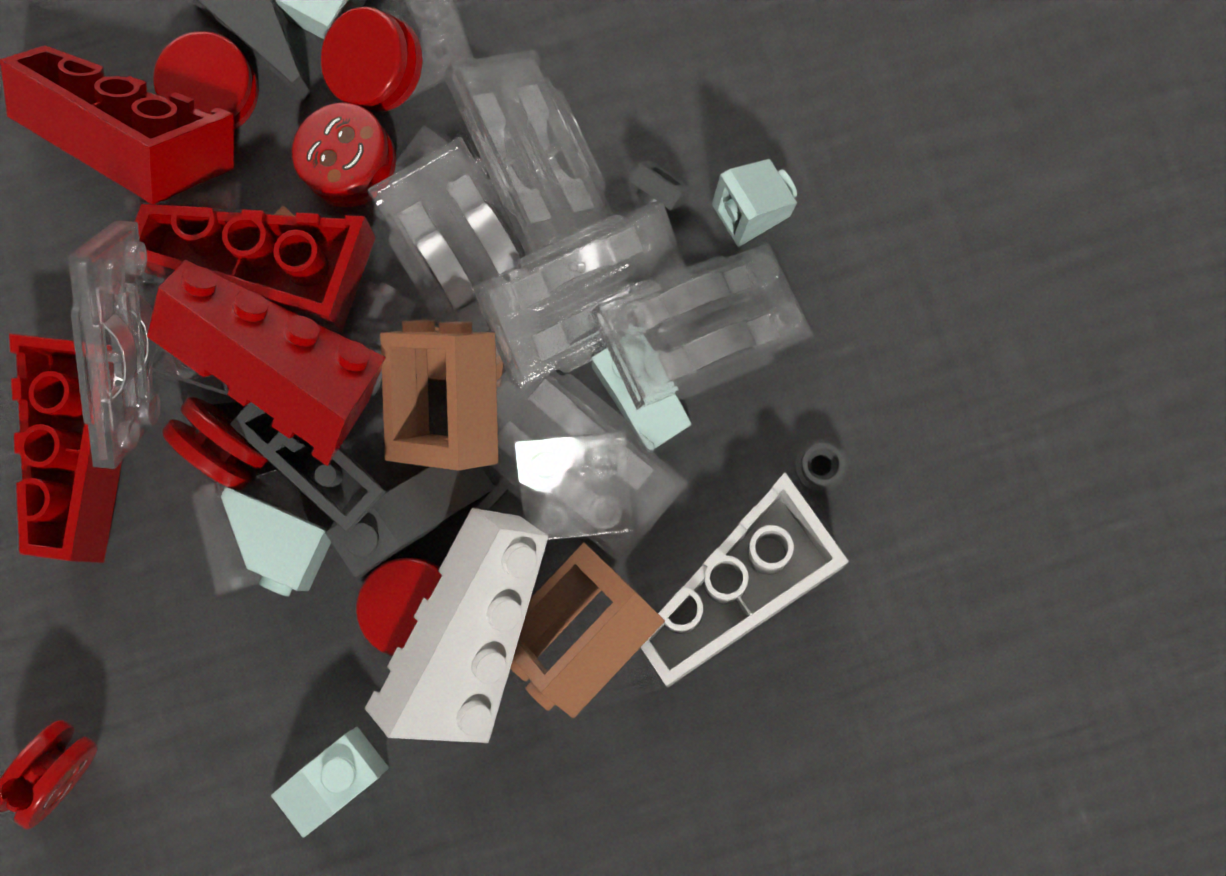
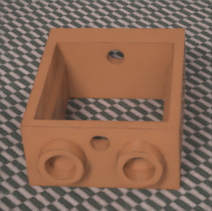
[380,320,499,471]
[510,543,665,719]

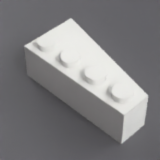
[641,473,849,687]
[365,508,548,743]

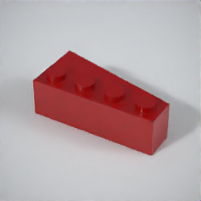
[0,45,234,205]
[122,204,376,333]
[147,260,386,466]
[9,333,140,563]

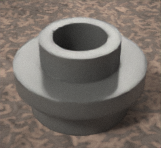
[794,439,848,492]

